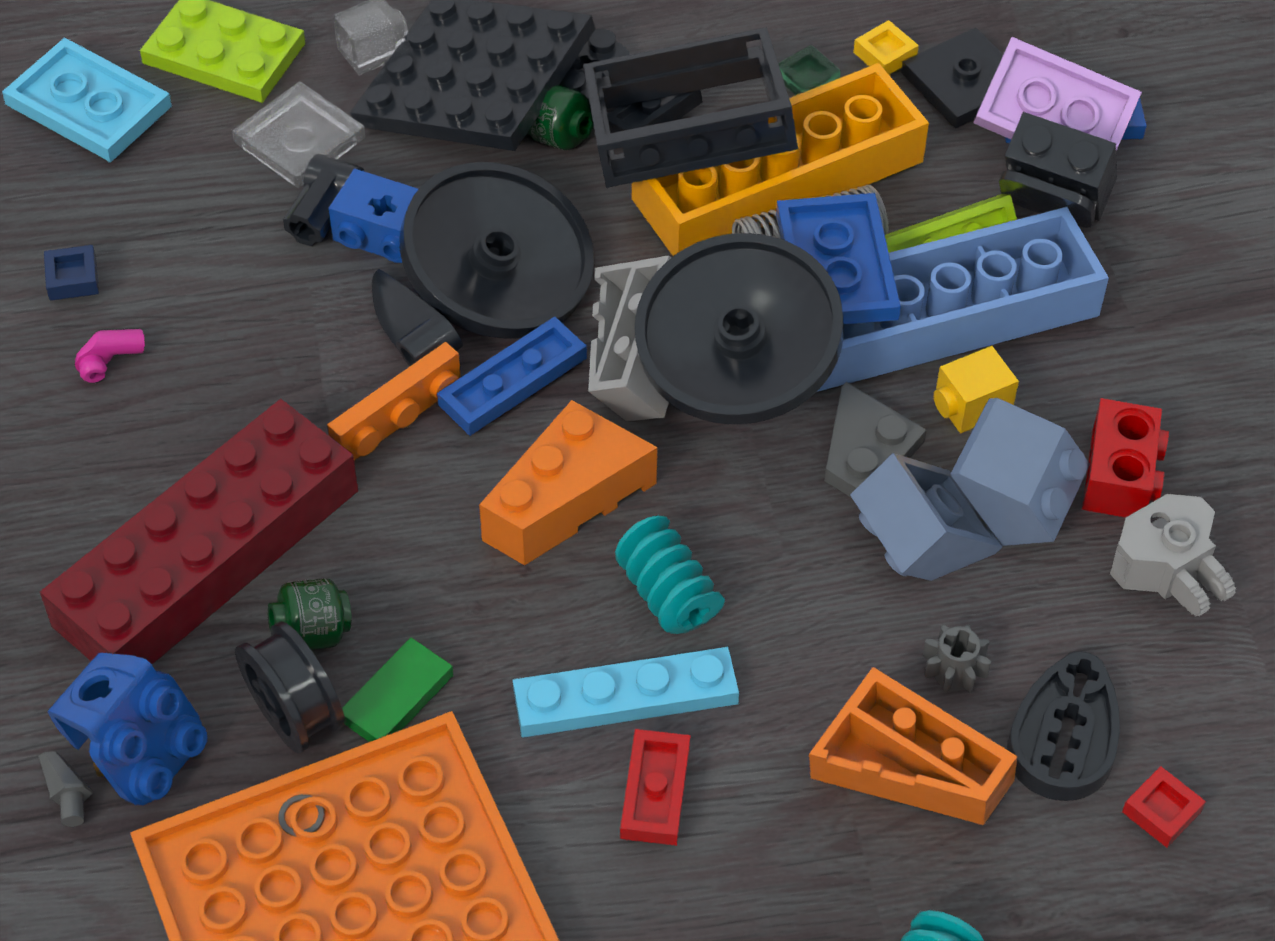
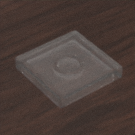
[232,81,366,188]

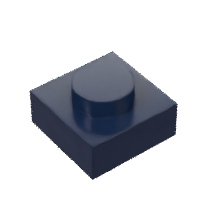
[44,245,99,301]

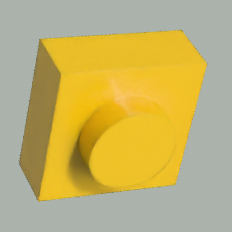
[853,20,919,75]

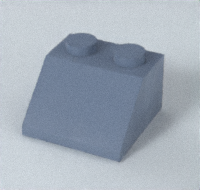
[950,398,1090,546]
[850,453,1002,581]

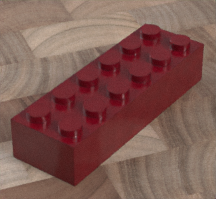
[40,398,358,665]

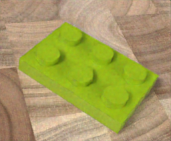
[140,0,306,103]

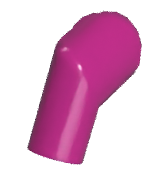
[75,329,145,383]

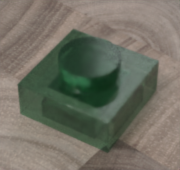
[778,45,841,95]

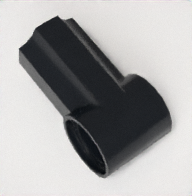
[283,153,365,246]

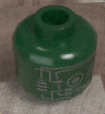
[528,85,594,151]
[268,579,352,650]

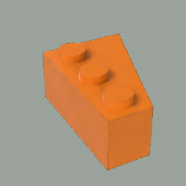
[479,400,658,566]
[809,667,1017,825]

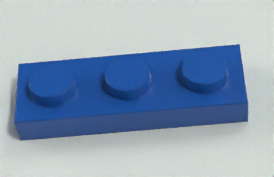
[437,316,587,436]

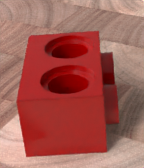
[1082,398,1169,518]

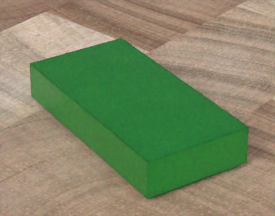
[342,637,454,742]

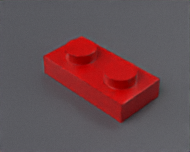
[620,729,691,846]

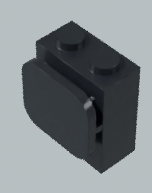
[999,112,1117,228]

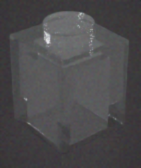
[333,0,408,75]

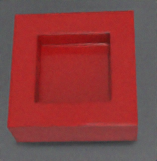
[1122,766,1206,848]

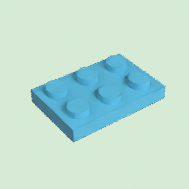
[2,37,172,162]

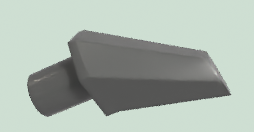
[38,751,93,827]

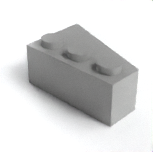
[588,255,671,422]

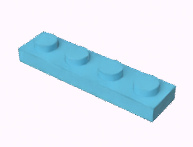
[513,647,739,738]

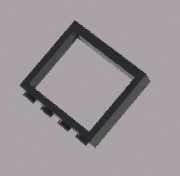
[583,27,798,188]

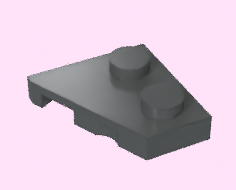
[824,382,926,498]

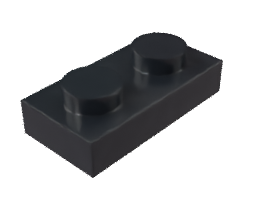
[607,90,703,133]

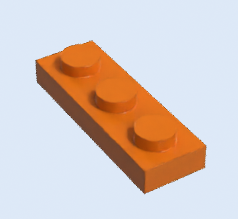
[327,342,461,460]

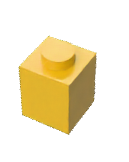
[933,346,1019,434]

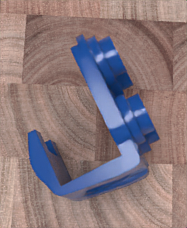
[48,653,207,805]

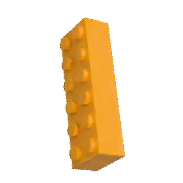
[632,63,929,256]

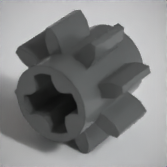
[923,624,991,693]

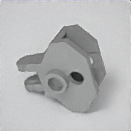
[1110,494,1236,617]

